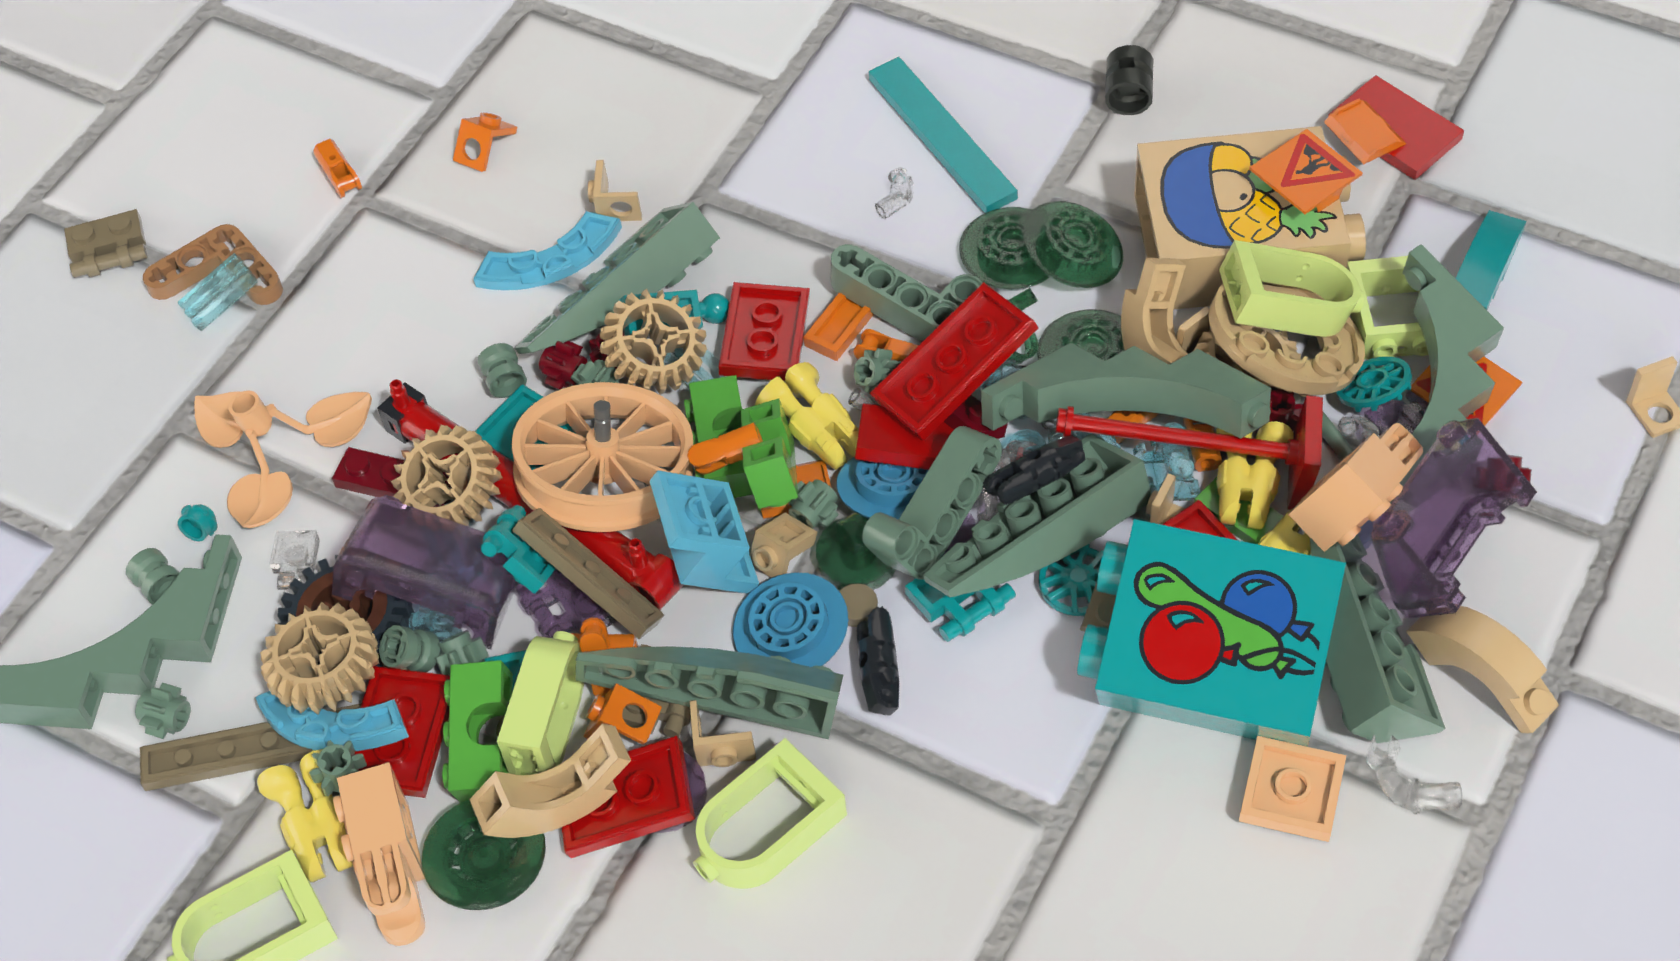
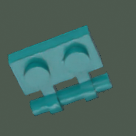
[481,505,556,594]
[905,579,1016,642]

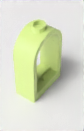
[1219,240,1364,337]
[497,631,584,775]
[693,738,847,889]
[167,849,338,961]

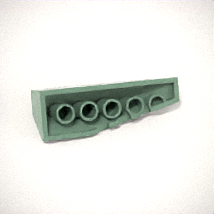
[514,202,720,354]
[923,434,1152,598]
[1310,534,1446,743]
[575,646,843,739]

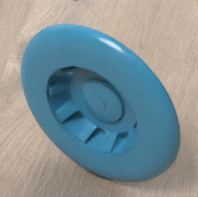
[837,457,929,519]
[733,573,848,667]

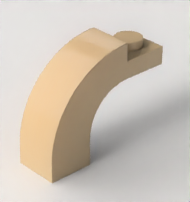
[1121,258,1188,364]
[1406,604,1559,733]
[470,723,631,838]

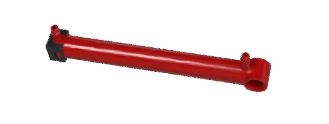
[377,379,684,610]

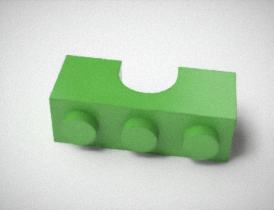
[684,375,753,498]
[741,398,798,509]
[442,660,513,803]

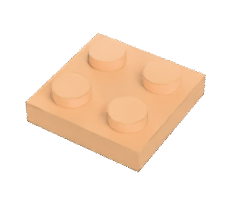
[1239,736,1346,842]

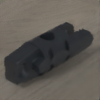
[982,435,1085,505]
[856,606,899,716]

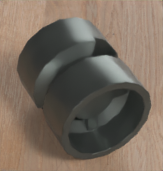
[1105,45,1154,115]

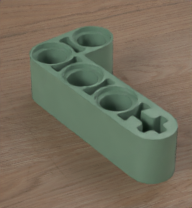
[831,244,982,342]
[862,426,1002,580]

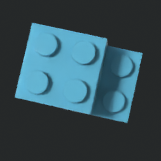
[650,470,759,594]

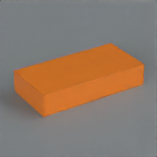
[803,292,874,361]

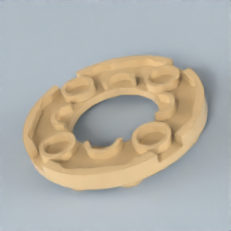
[1209,282,1365,397]

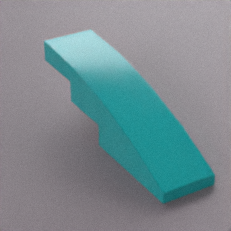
[1456,210,1527,310]

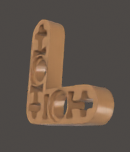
[143,224,283,305]

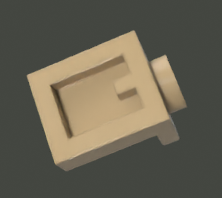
[750,512,817,578]

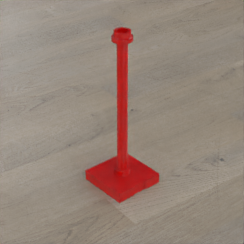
[1056,395,1323,510]

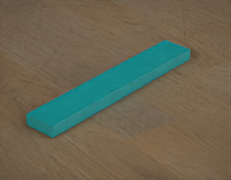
[869,57,1018,215]

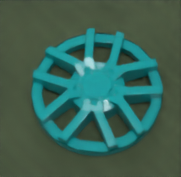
[1336,357,1412,412]
[1038,544,1103,616]

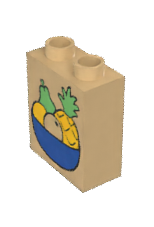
[1134,126,1366,310]

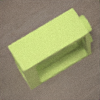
[1347,256,1428,360]

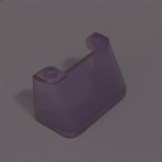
[1371,418,1537,618]
[332,495,518,650]

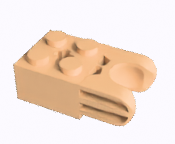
[1288,423,1423,552]
[333,762,425,946]

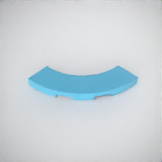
[474,211,622,290]
[255,691,409,751]

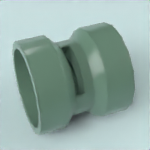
[478,343,527,398]
[126,548,180,604]
[379,625,440,672]

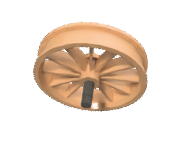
[512,382,693,532]

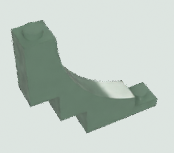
[1390,244,1504,511]
[981,343,1271,439]
[0,534,242,729]

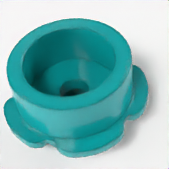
[178,504,218,542]

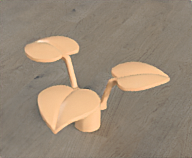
[194,390,372,528]

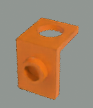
[453,112,517,172]
[583,683,662,745]

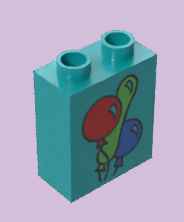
[1077,519,1346,747]

